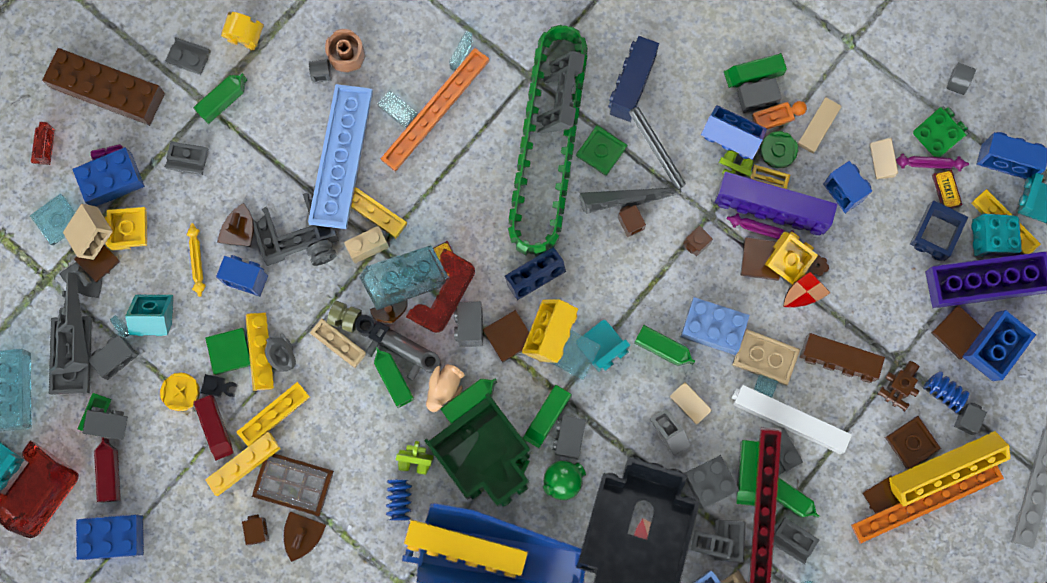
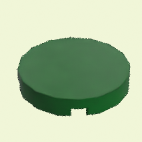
[760,131,798,169]

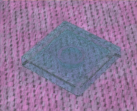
[30,193,76,246]
[550,330,601,380]

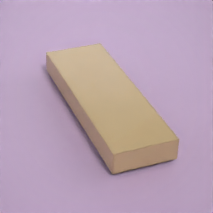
[798,97,842,154]
[310,318,366,368]

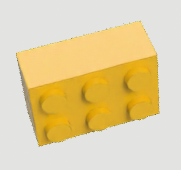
[521,299,578,363]

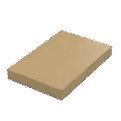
[732,329,800,386]

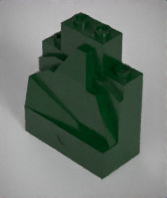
[424,393,531,508]

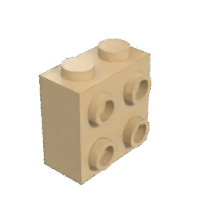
[63,204,113,260]

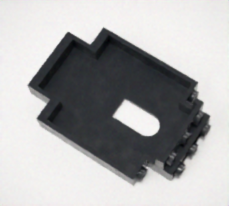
[576,457,700,583]

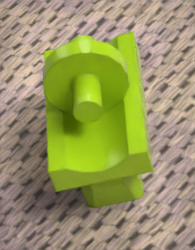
[718,150,754,177]
[396,441,434,475]

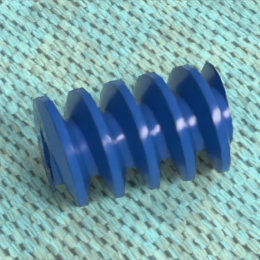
[923,371,969,413]
[386,480,412,521]

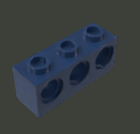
[505,247,566,301]

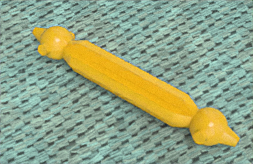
[186,223,206,297]

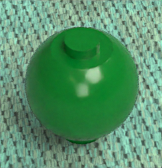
[543,460,586,500]

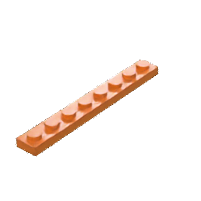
[380,48,489,172]
[851,465,1004,543]

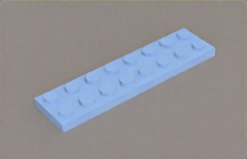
[308,84,373,229]

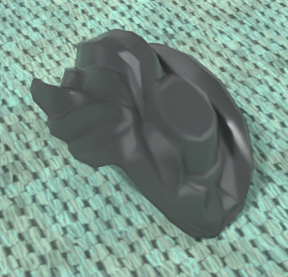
[265,333,296,372]

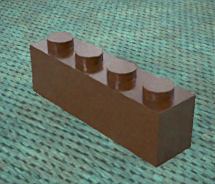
[800,333,885,383]

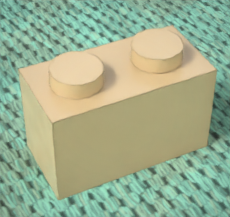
[344,226,389,264]

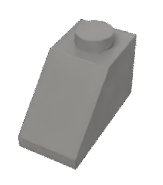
[650,409,691,456]

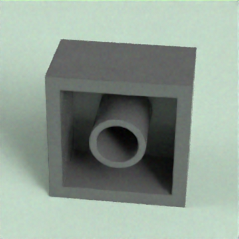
[454,301,483,347]
[683,455,739,509]

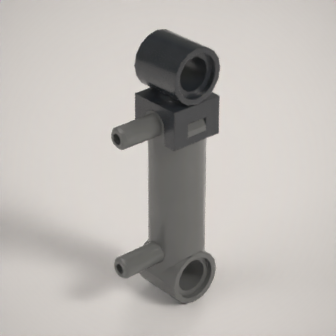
[355,315,441,381]

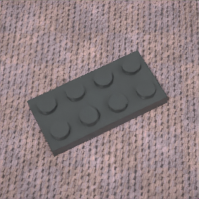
[48,316,92,395]

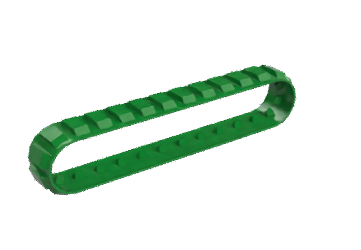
[508,24,588,257]

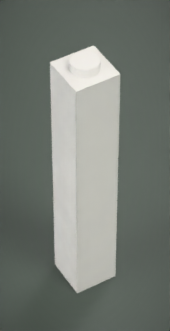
[731,385,852,454]

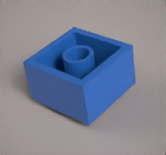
[823,161,872,214]
[216,255,268,297]

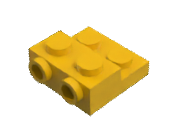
[104,207,147,250]
[765,231,818,284]

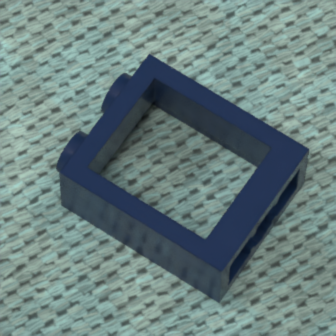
[910,200,968,261]

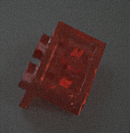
[31,122,55,165]

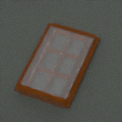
[252,453,334,517]

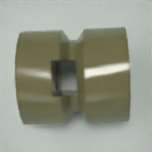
[327,300,362,333]

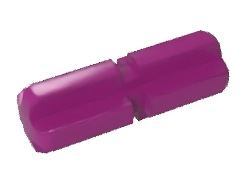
[91,144,123,160]

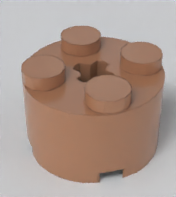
[325,29,365,72]

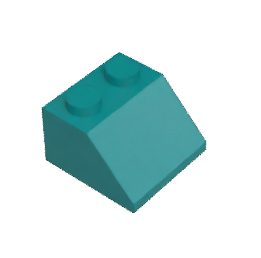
[125,295,174,336]

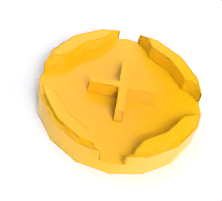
[160,372,200,412]

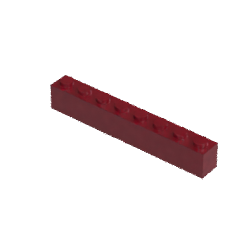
[749,427,782,583]

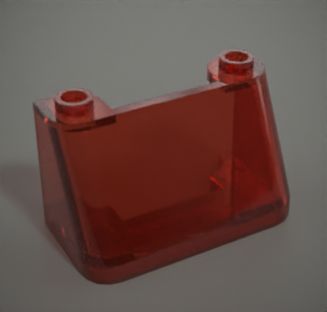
[406,248,475,333]
[0,440,79,538]

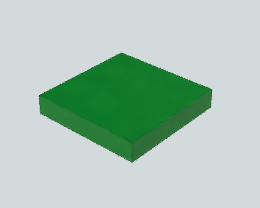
[576,125,628,176]
[205,328,250,375]

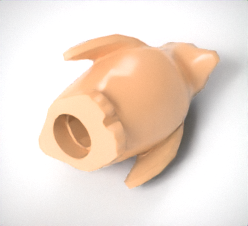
[426,364,465,412]

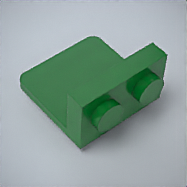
[913,106,969,157]

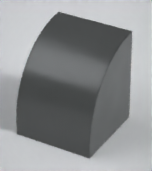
[309,59,331,83]
[946,63,976,95]

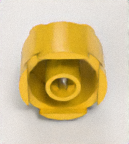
[221,12,264,50]

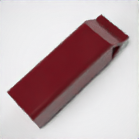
[193,395,234,461]
[94,437,121,503]

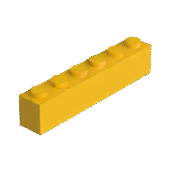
[889,431,1010,507]
[404,519,528,578]

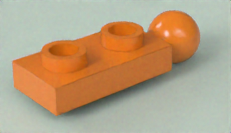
[752,101,807,130]

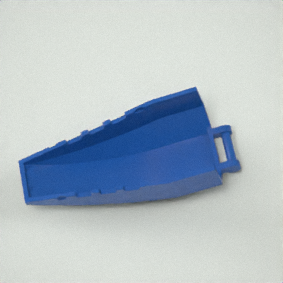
[402,503,585,583]

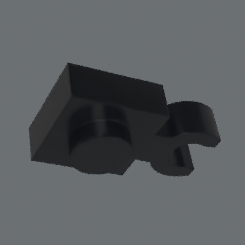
[200,374,238,398]

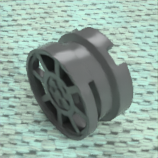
[306,240,337,266]

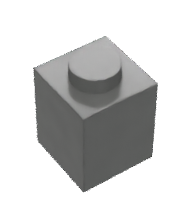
[954,403,987,435]

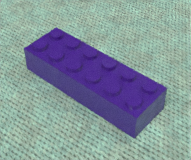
[714,172,838,236]
[925,251,1047,309]

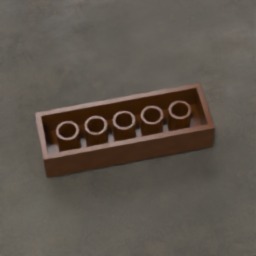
[42,48,165,126]

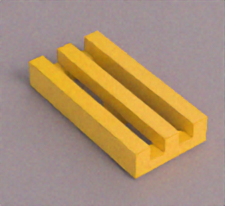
[750,164,790,189]

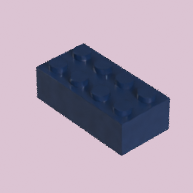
[608,35,660,123]

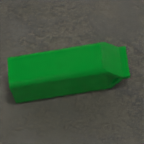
[723,53,787,88]
[193,73,247,125]
[634,325,695,366]
[374,347,415,408]
[440,378,498,424]
[522,384,572,449]
[736,440,759,506]
[777,477,820,518]

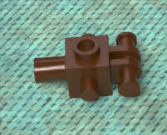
[877,361,920,412]

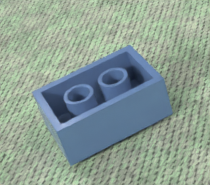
[680,297,750,355]

